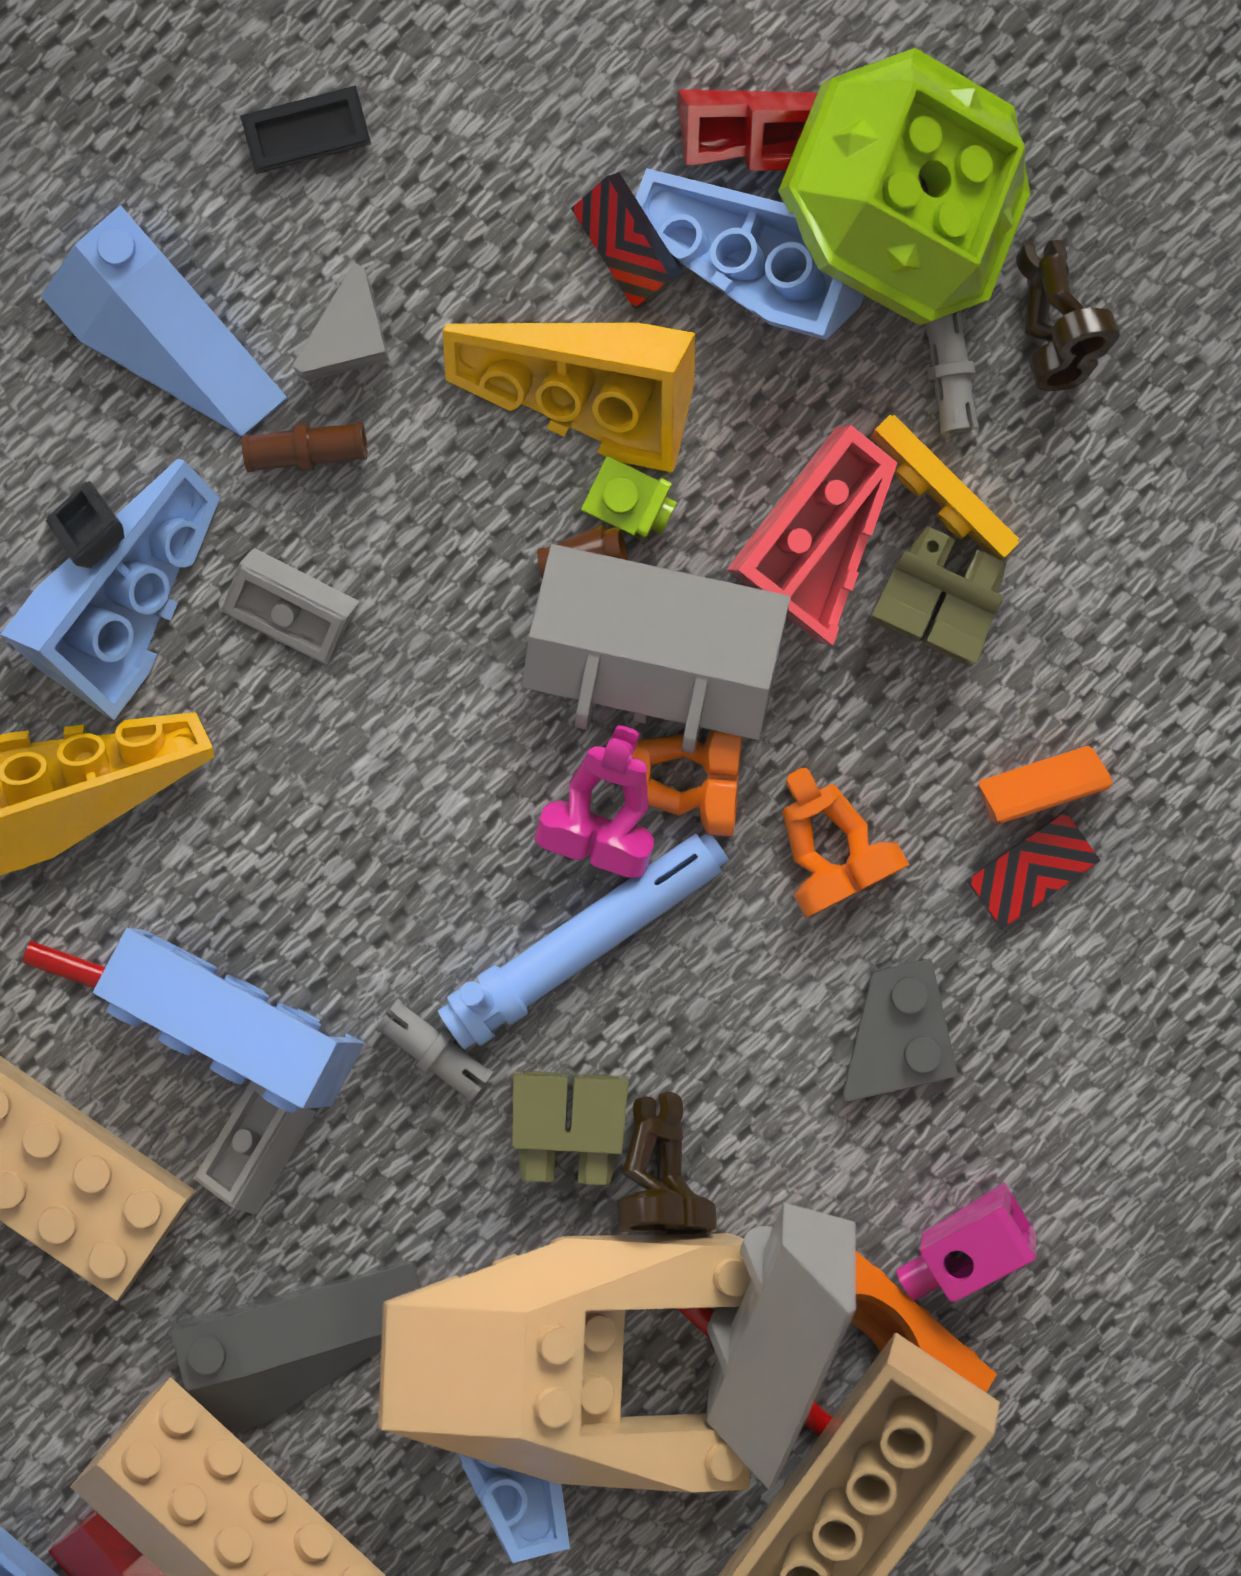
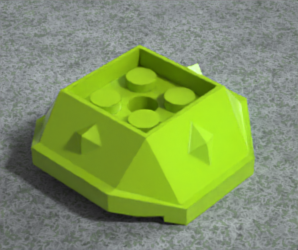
[778,48,1030,326]

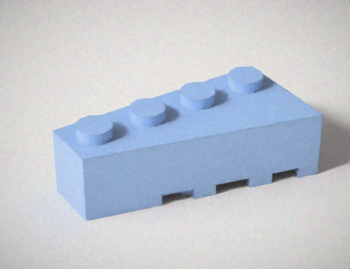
[93,928,365,1113]

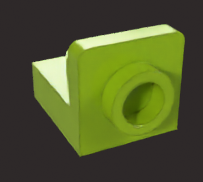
[581,456,677,543]

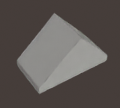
[292,263,390,381]

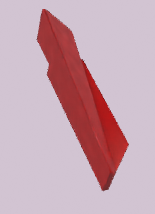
[678,89,817,171]

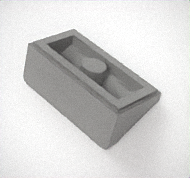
[220,548,359,665]
[193,1081,316,1214]

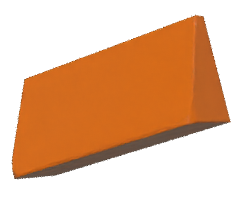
[979,746,1113,824]

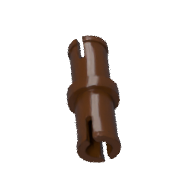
[242,422,368,473]

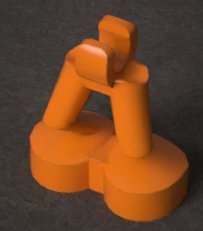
[633,729,743,837]
[782,768,910,919]

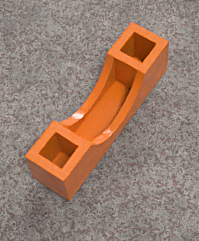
[850,1251,997,1393]

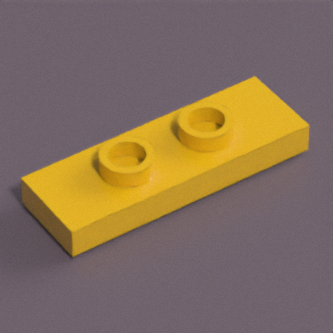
[871,415,1019,560]

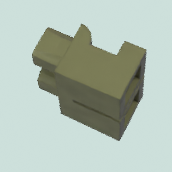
[867,526,1006,667]
[512,1070,629,1185]

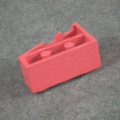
[726,425,897,645]

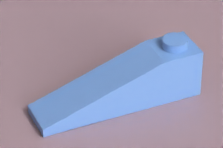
[635,168,864,340]
[41,205,288,437]

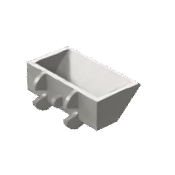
[521,544,791,754]
[706,1202,856,1490]

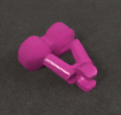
[534,725,654,878]

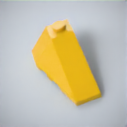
[443,323,695,472]
[0,712,215,876]

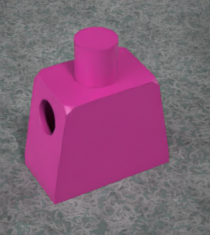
[896,1182,1036,1302]

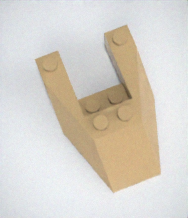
[378,1233,751,1493]

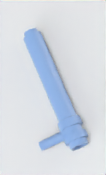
[438,833,729,1050]

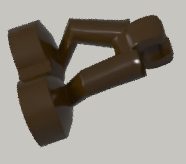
[1016,240,1120,391]
[616,1091,717,1235]

